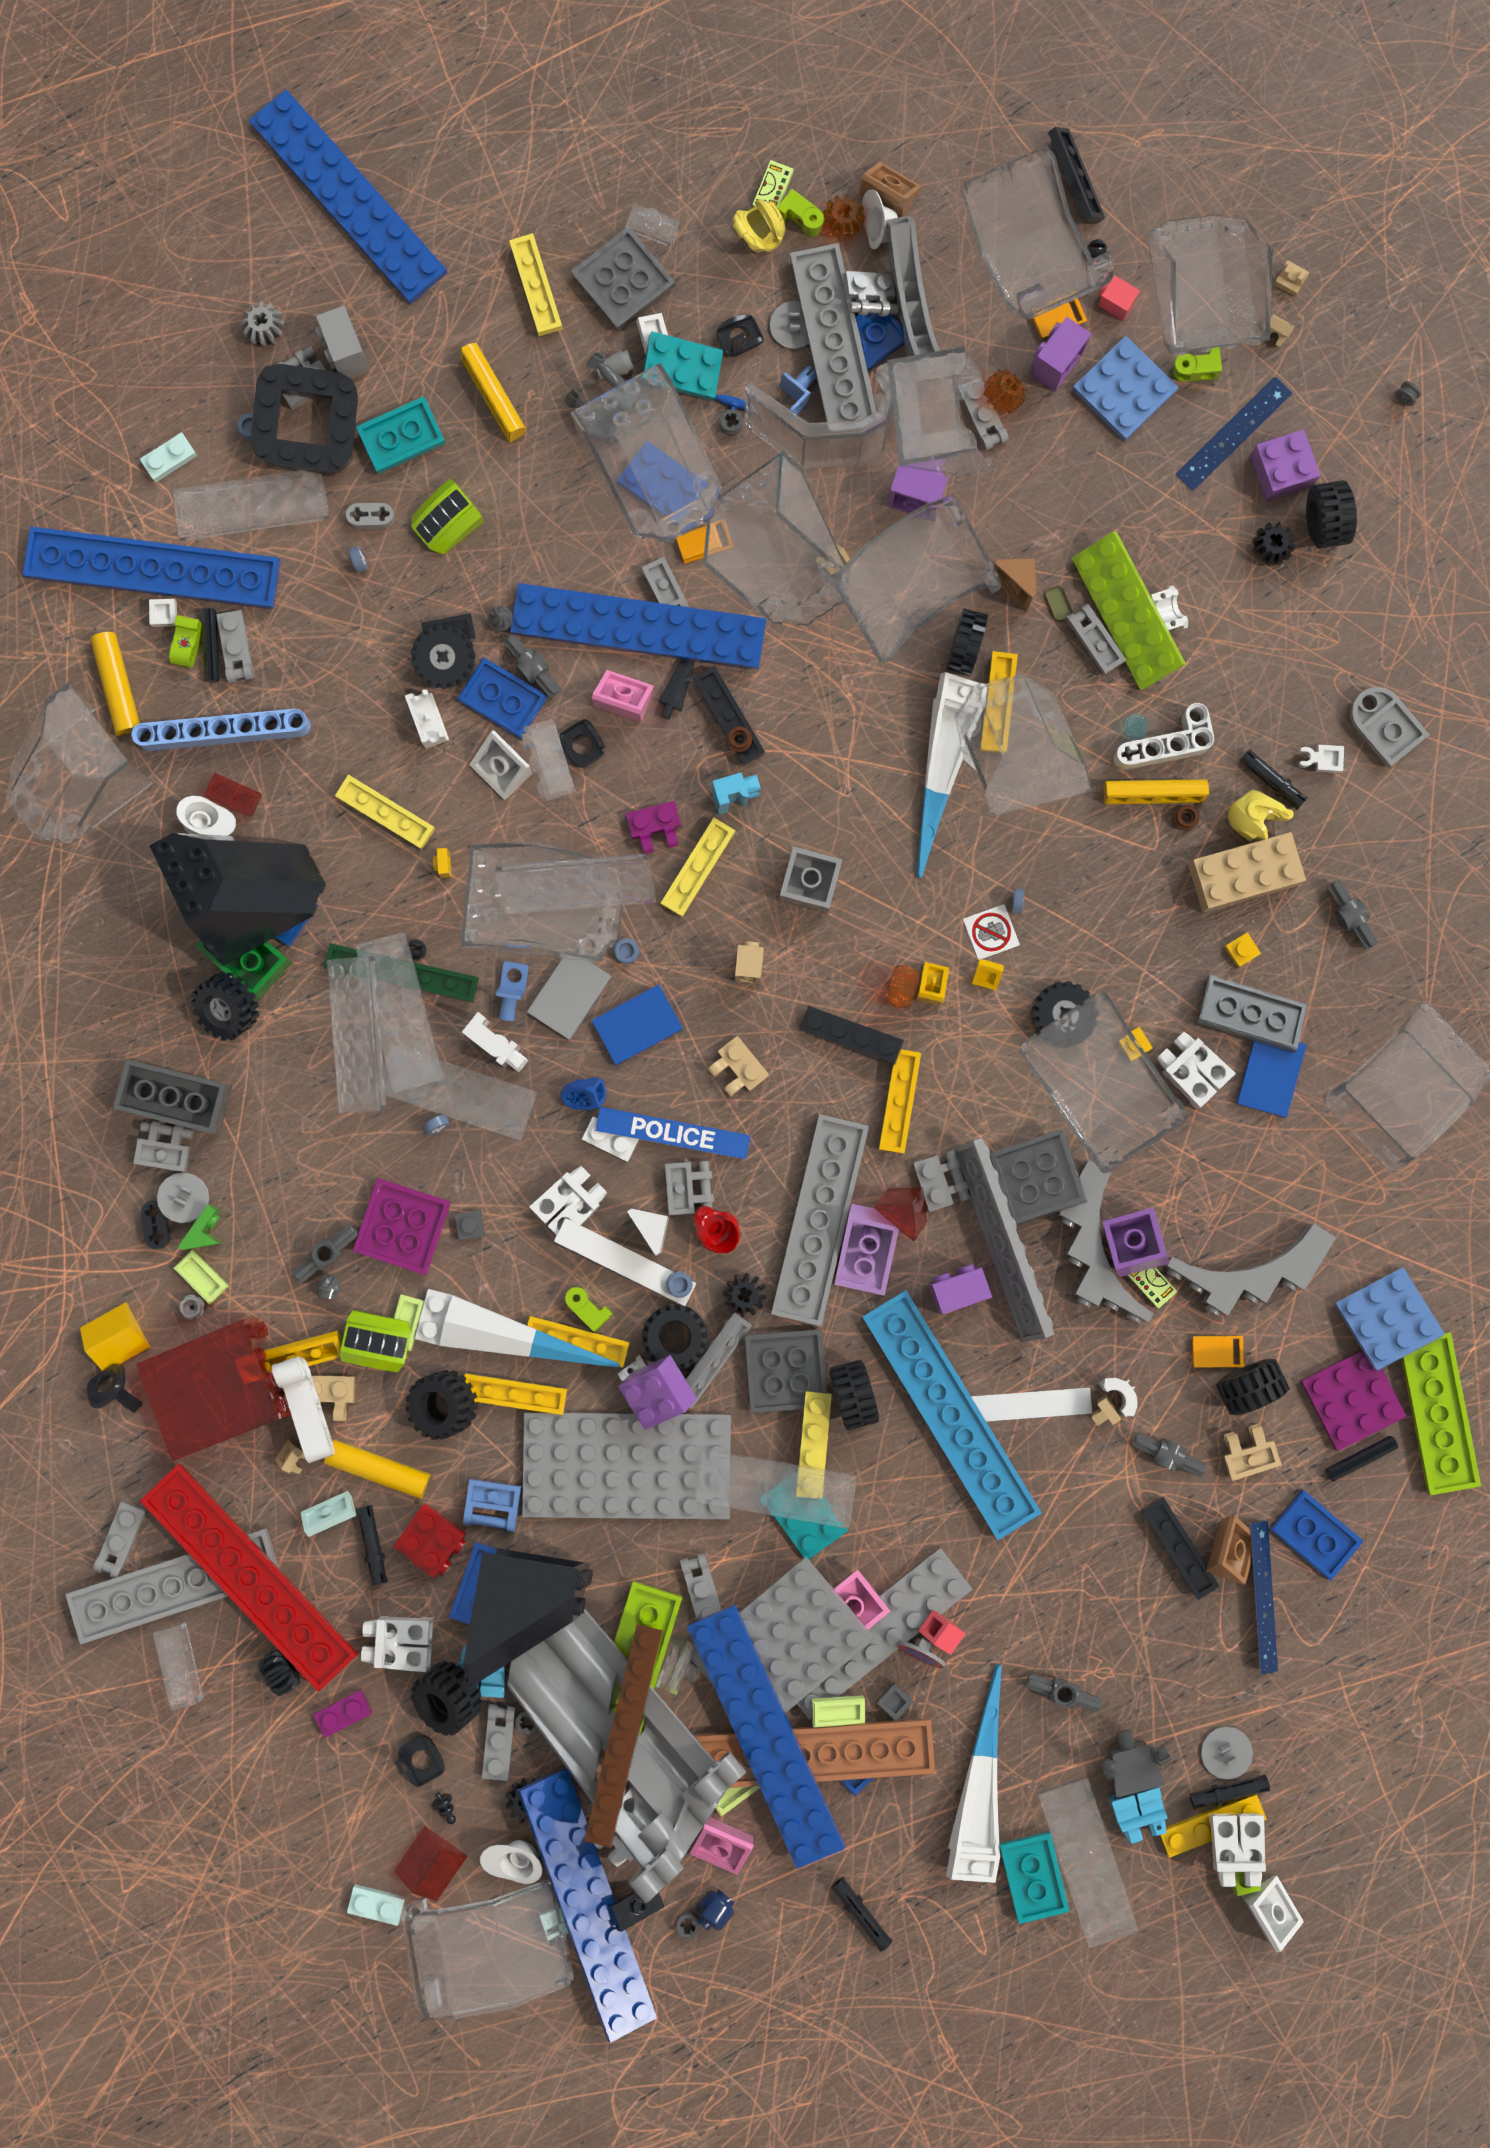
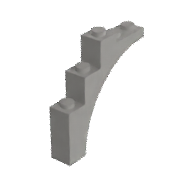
[886,216,942,370]
[1056,1160,1154,1324]
[1163,1224,1336,1317]

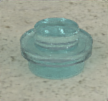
[1123,714,1149,740]

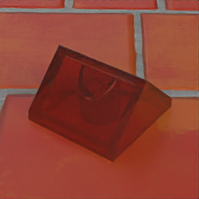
[874,1187,927,1241]
[394,1826,467,1901]

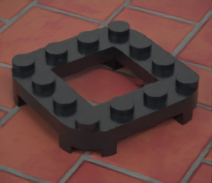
[251,364,358,476]

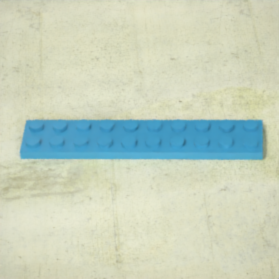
[862,1290,1042,1540]

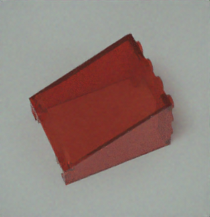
[136,1317,291,1461]

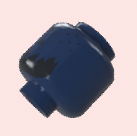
[695,1889,734,1931]

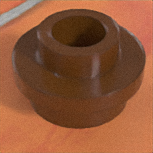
[727,726,752,752]
[1173,805,1199,831]

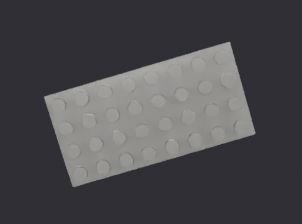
[522,1412,731,1519]

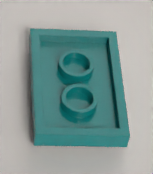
[641,331,723,401]
[356,396,446,474]
[761,1469,849,1559]
[999,1831,1070,1924]

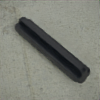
[202,608,220,683]
[1325,1436,1398,1481]

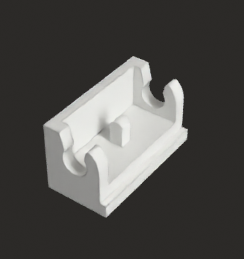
[405,690,449,749]

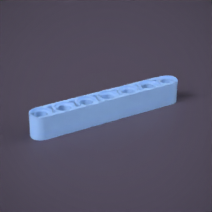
[131,709,311,751]

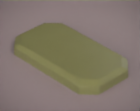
[1045,586,1073,621]

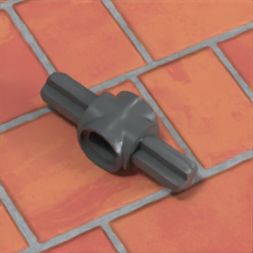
[504,635,561,698]
[1327,880,1378,950]
[293,1224,358,1283]
[1132,1433,1206,1477]
[1026,1673,1102,1713]

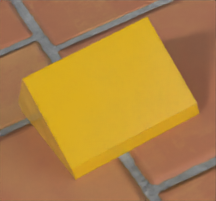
[80,1302,150,1371]

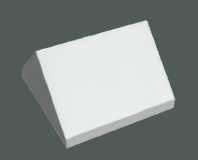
[469,731,533,800]
[627,1209,669,1256]
[1241,1875,1304,1952]

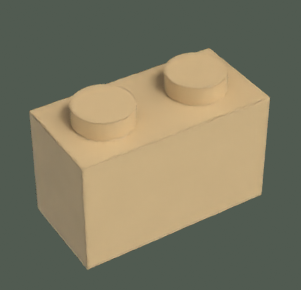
[735,941,764,984]

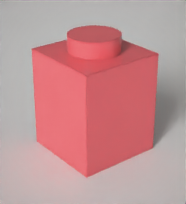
[1098,275,1140,321]
[918,1610,966,1655]

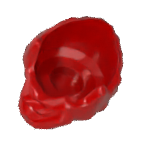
[694,1206,741,1254]

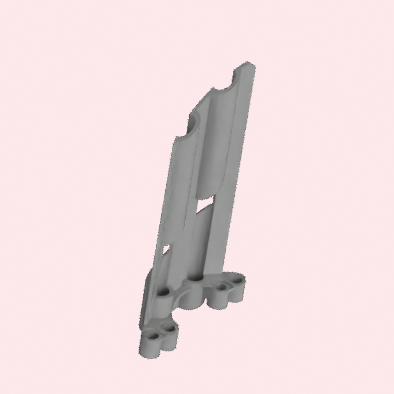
[507,1610,747,1904]

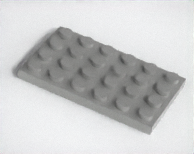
[689,1556,875,1713]

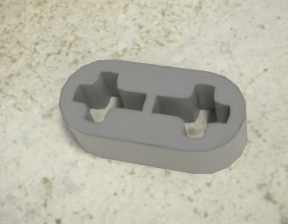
[346,503,395,529]

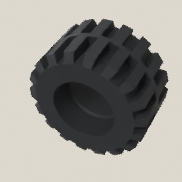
[1306,480,1357,549]
[642,1304,707,1370]
[829,1359,879,1431]
[1216,1359,1290,1415]
[405,1370,478,1440]
[411,1661,482,1736]

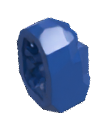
[560,1077,606,1110]

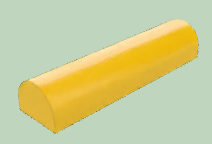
[461,343,527,443]
[90,632,140,737]
[1103,779,1209,804]
[236,1330,343,1384]
[324,1439,431,1499]

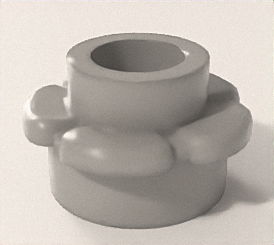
[179,1295,205,1320]

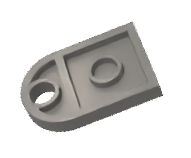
[1350,687,1430,768]

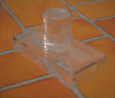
[625,204,681,247]
[656,1637,700,1695]

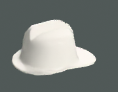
[861,190,898,249]
[177,796,236,836]
[480,1840,542,1884]

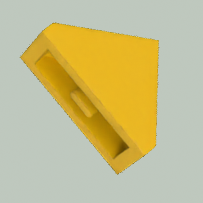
[916,962,949,1006]

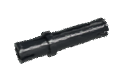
[1239,749,1308,810]
[356,1505,388,1586]
[1189,1774,1270,1810]
[831,1877,892,1952]

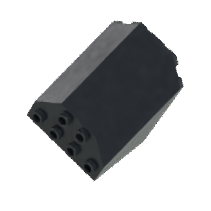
[149,833,326,966]
[463,1548,593,1689]

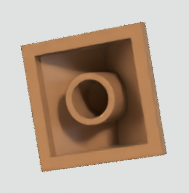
[860,162,922,218]
[990,558,1036,612]
[1206,1515,1252,1585]

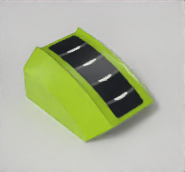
[411,479,484,554]
[340,1310,411,1373]

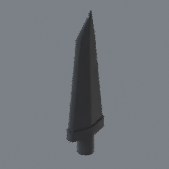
[658,659,695,720]

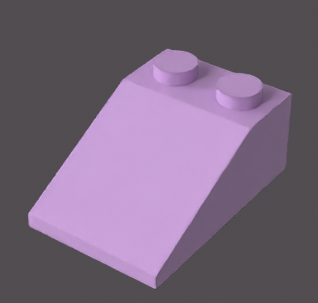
[834,1204,902,1296]

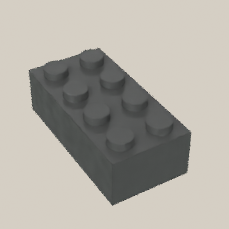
[113,1059,233,1135]

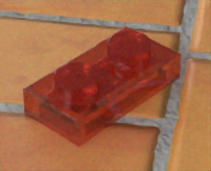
[204,773,262,818]

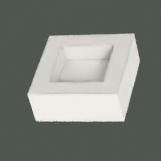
[149,599,177,627]

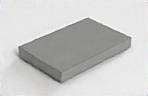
[527,949,612,1040]

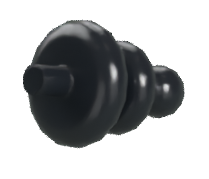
[432,1792,456,1824]

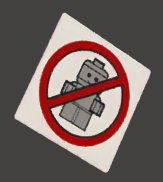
[963,904,1020,960]

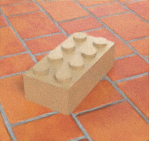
[1188,832,1306,913]

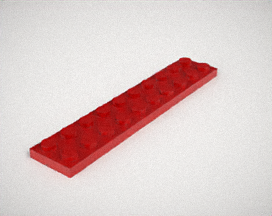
[140,1463,358,1692]

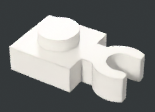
[1298,745,1344,773]

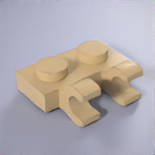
[708,1036,769,1097]
[312,1376,356,1421]
[1223,1424,1281,1481]

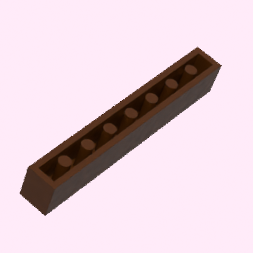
[584,1624,664,1847]

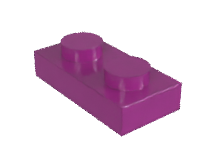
[313,1689,373,1738]

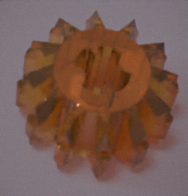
[823,194,865,239]
[983,369,1027,415]
[885,965,919,1009]

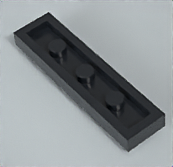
[1048,127,1105,223]
[693,666,765,766]
[799,1006,904,1065]
[1140,1496,1220,1600]

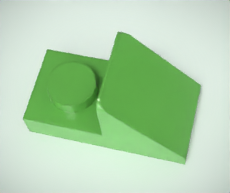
[178,1204,223,1250]

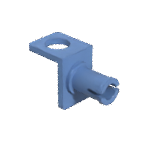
[779,366,817,423]
[495,961,529,1021]

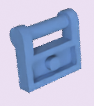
[463,1479,522,1533]

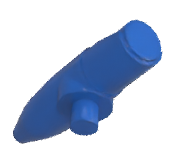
[715,394,752,411]

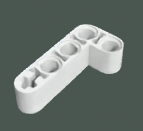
[1113,703,1214,770]
[272,1356,335,1463]

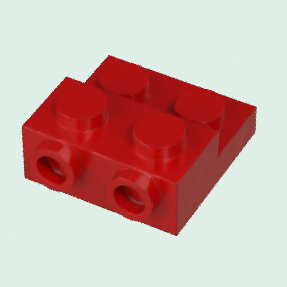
[393,1503,466,1578]

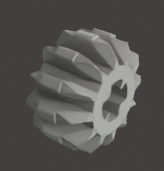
[241,301,285,347]

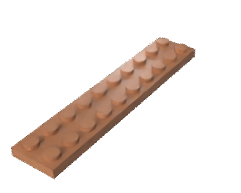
[693,1718,935,1788]

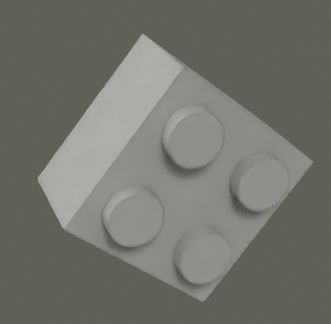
[315,305,370,378]
[779,846,842,913]

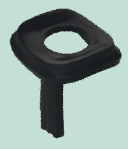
[716,314,764,357]
[560,719,605,768]
[87,1364,143,1413]
[396,1735,445,1787]

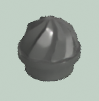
[488,606,513,631]
[315,1274,342,1299]

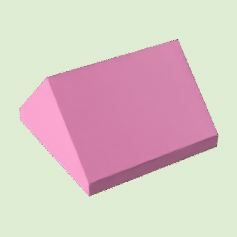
[592,670,654,723]
[834,1569,891,1629]
[690,1817,754,1875]

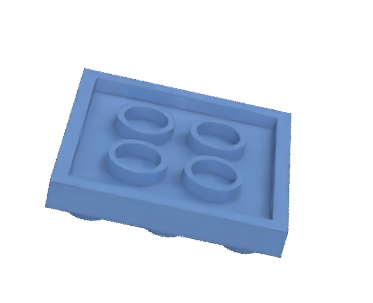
[1072,336,1179,442]
[1335,1267,1445,1372]

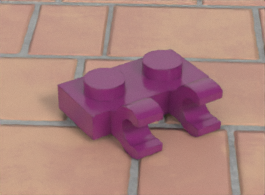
[626,801,681,855]

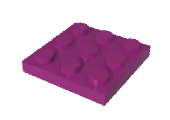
[353,1178,452,1275]
[1300,1350,1407,1451]

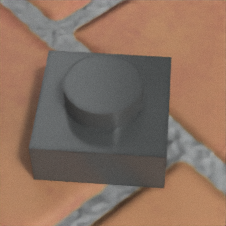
[455,1211,485,1240]
[876,1682,914,1721]

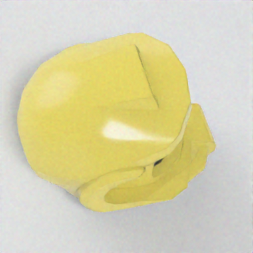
[733,199,785,253]
[1228,790,1293,842]

